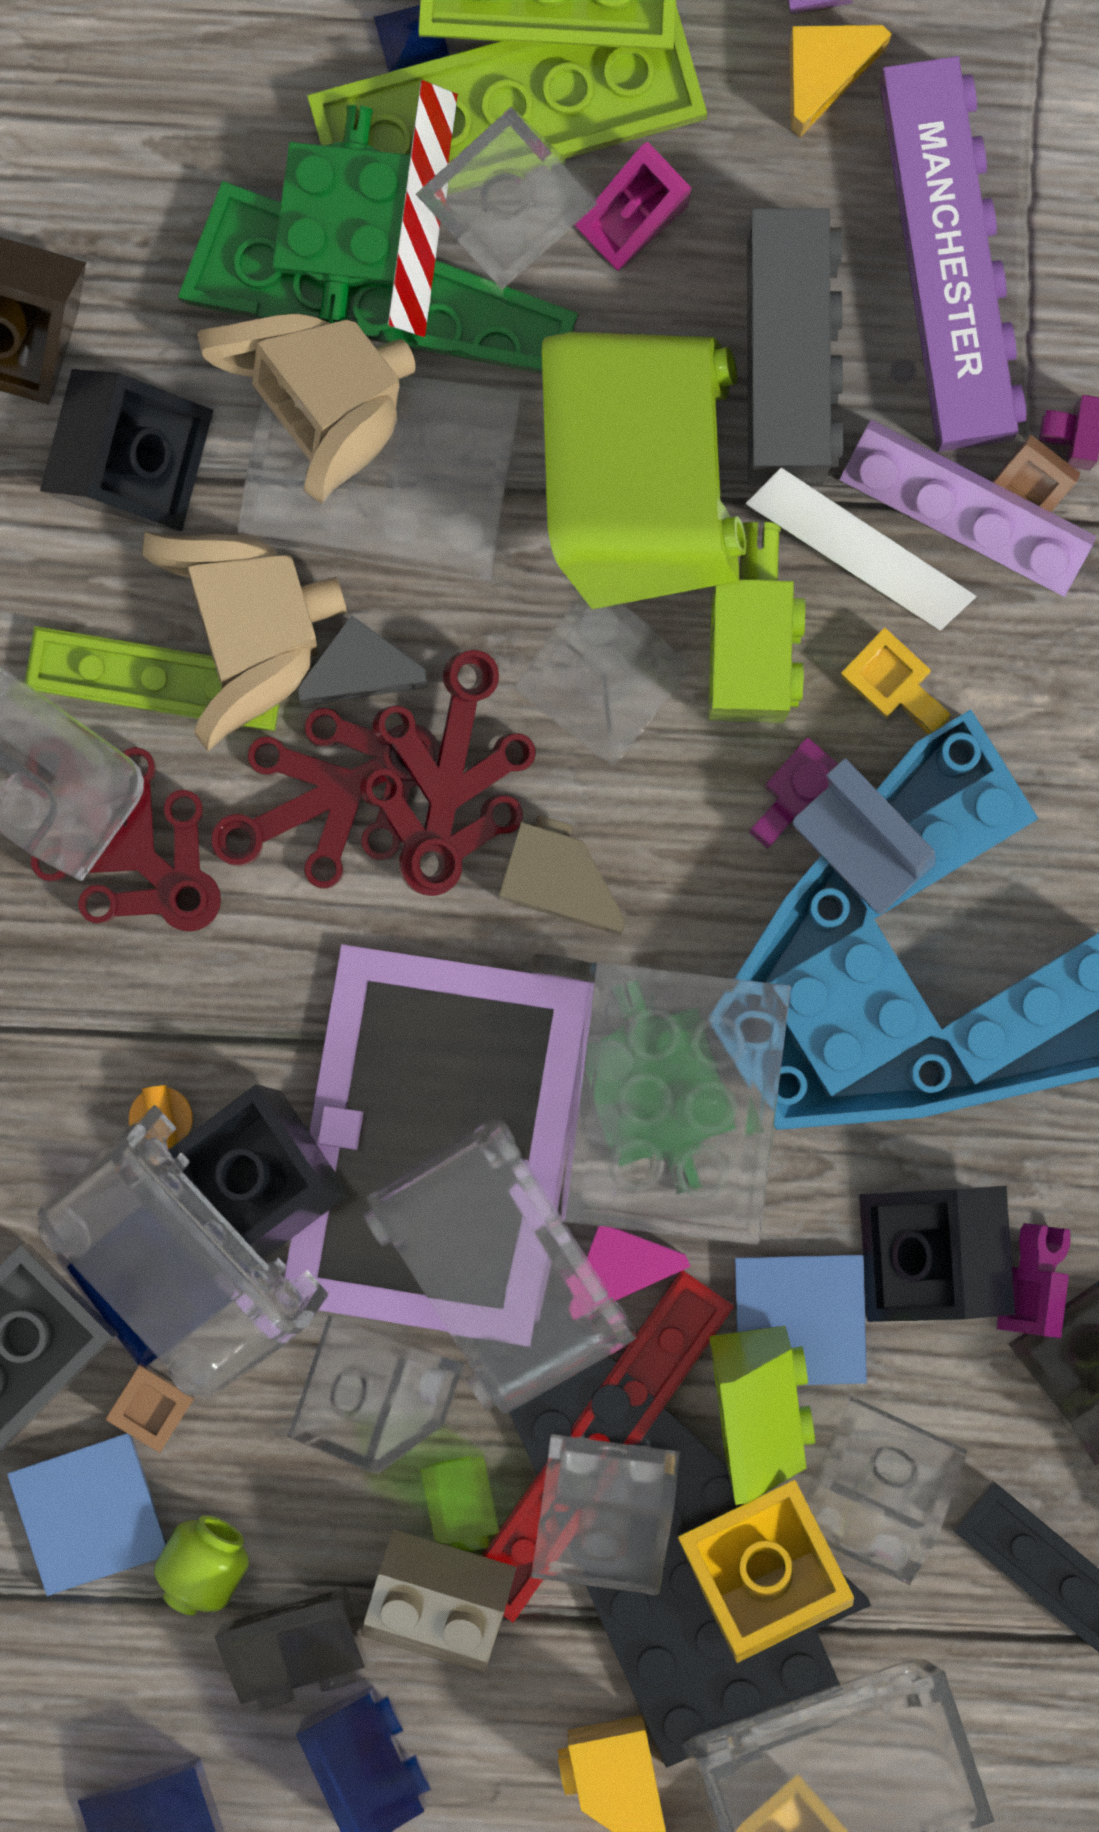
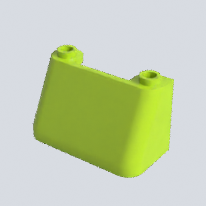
[542,331,746,609]

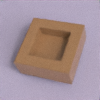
[992,434,1081,512]
[105,1362,195,1453]

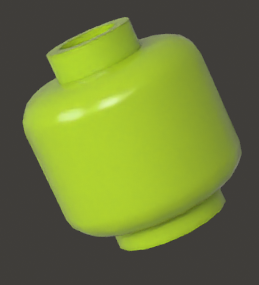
[154,1515,249,1615]

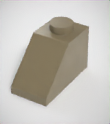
[499,816,626,936]

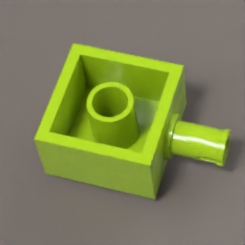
[708,522,805,723]

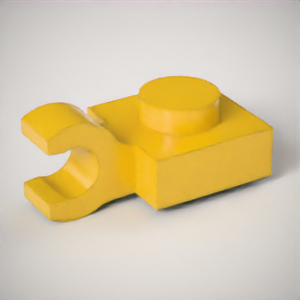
[840,627,951,735]

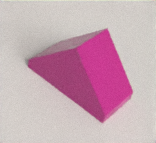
[575,141,691,271]
[568,1222,691,1320]

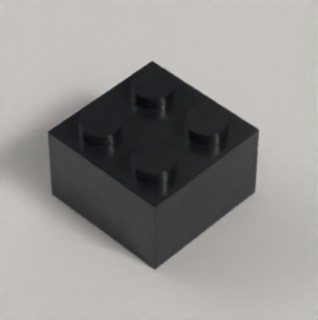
[155,1084,350,1270]

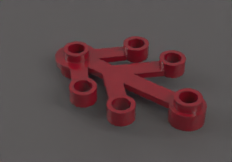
[360,650,536,896]
[212,708,440,889]
[21,747,221,932]

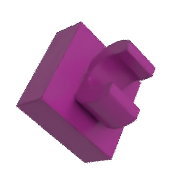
[1038,394,1099,471]

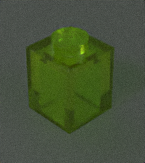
[420,1452,500,1552]

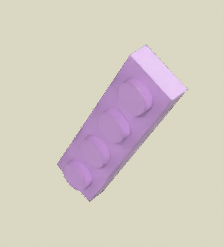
[839,419,1097,597]

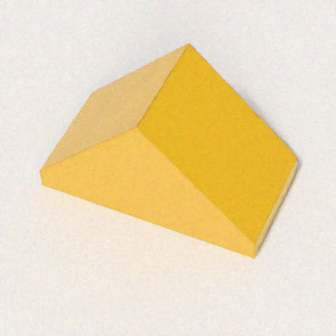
[789,25,892,138]

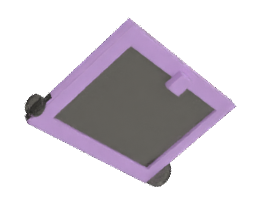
[280,944,596,1356]

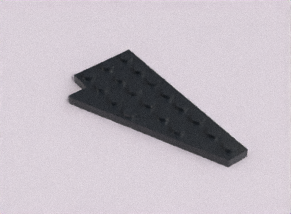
[458,1272,871,1768]

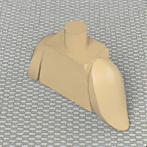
[197,314,415,504]
[142,531,347,752]

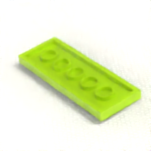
[307,5,707,192]

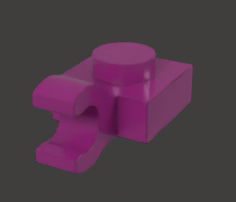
[749,737,838,849]
[996,1223,1071,1338]

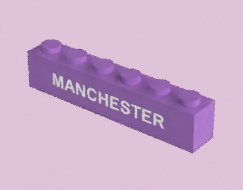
[879,56,1027,452]

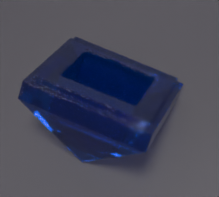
[374,5,450,72]

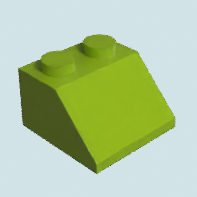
[709,1325,815,1505]

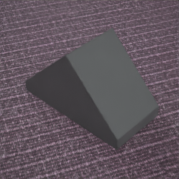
[298,615,428,707]

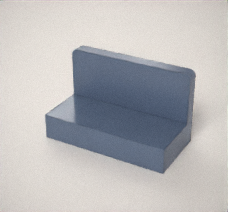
[793,758,936,914]

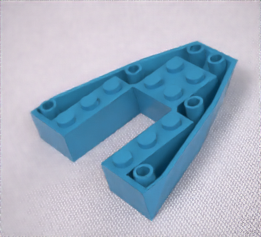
[709,709,1099,1130]

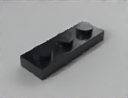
[952,1480,1099,1652]

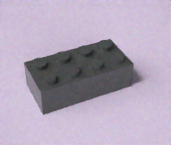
[747,208,843,485]
[0,1243,119,1453]

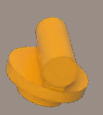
[129,1085,193,1152]

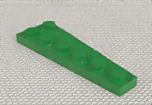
[178,181,579,374]

